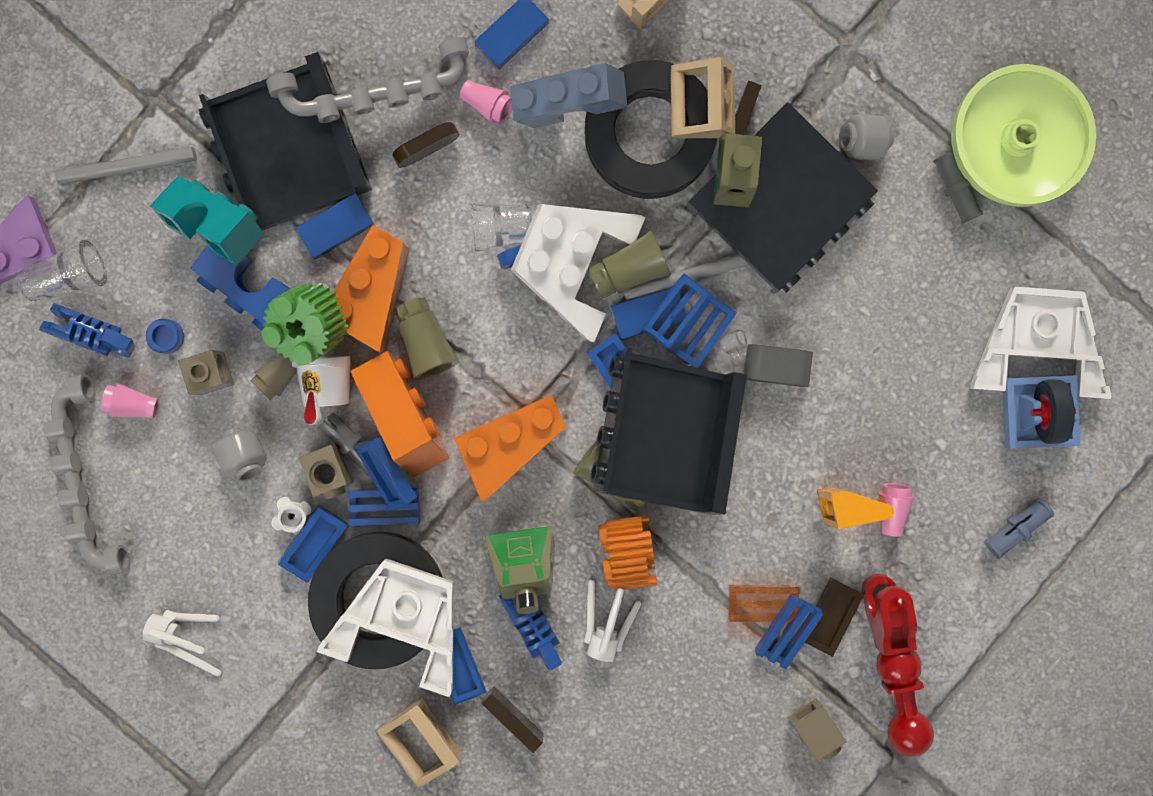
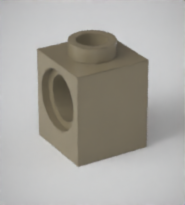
[178,350,234,395]
[298,444,353,500]
[788,698,847,762]

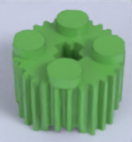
[261,283,349,366]

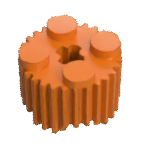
[599,515,658,591]

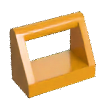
[817,487,895,529]

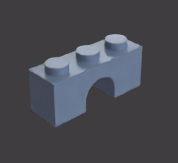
[510,63,627,128]

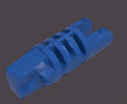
[39,303,135,358]
[498,594,562,670]

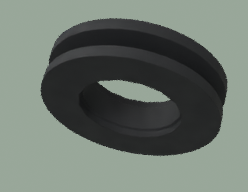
[585,60,717,199]
[308,531,443,670]

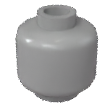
[839,114,895,160]
[213,428,267,482]

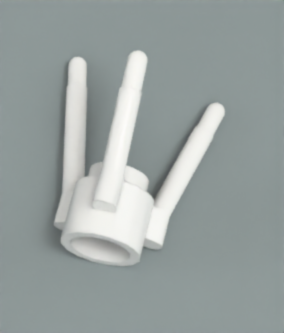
[584,580,641,662]
[142,610,222,677]

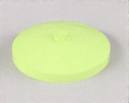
[951,64,1096,207]

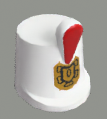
[292,356,350,425]

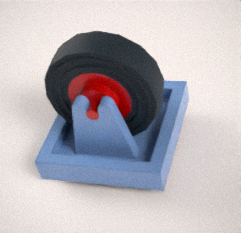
[1003,375,1080,448]

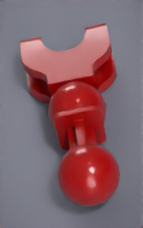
[862,574,934,757]

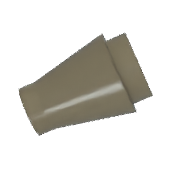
[250,354,297,400]

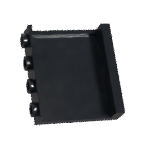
[198,52,372,231]
[685,102,878,295]
[590,348,747,515]

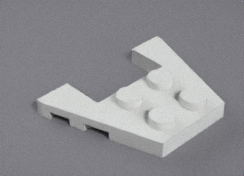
[511,204,646,342]
[970,287,1111,399]
[317,559,454,697]

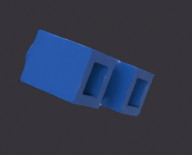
[190,246,290,331]

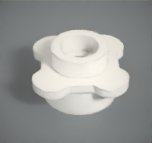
[271,497,311,535]

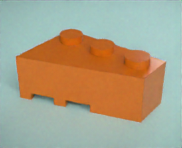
[334,225,409,353]
[350,351,450,478]
[454,395,566,503]

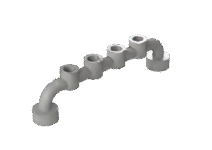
[266,37,469,123]
[43,374,130,575]

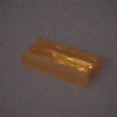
[728,585,800,622]

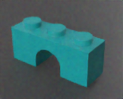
[150,176,264,265]

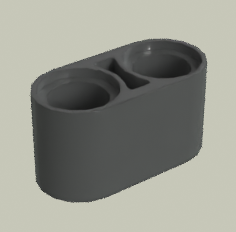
[744,344,813,387]

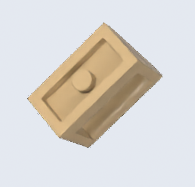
[671,57,735,138]
[376,697,463,788]

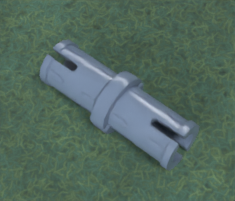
[984,498,1055,559]

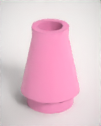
[460,80,512,124]
[101,383,158,419]
[879,483,914,537]

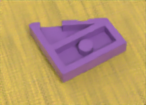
[0,196,59,284]

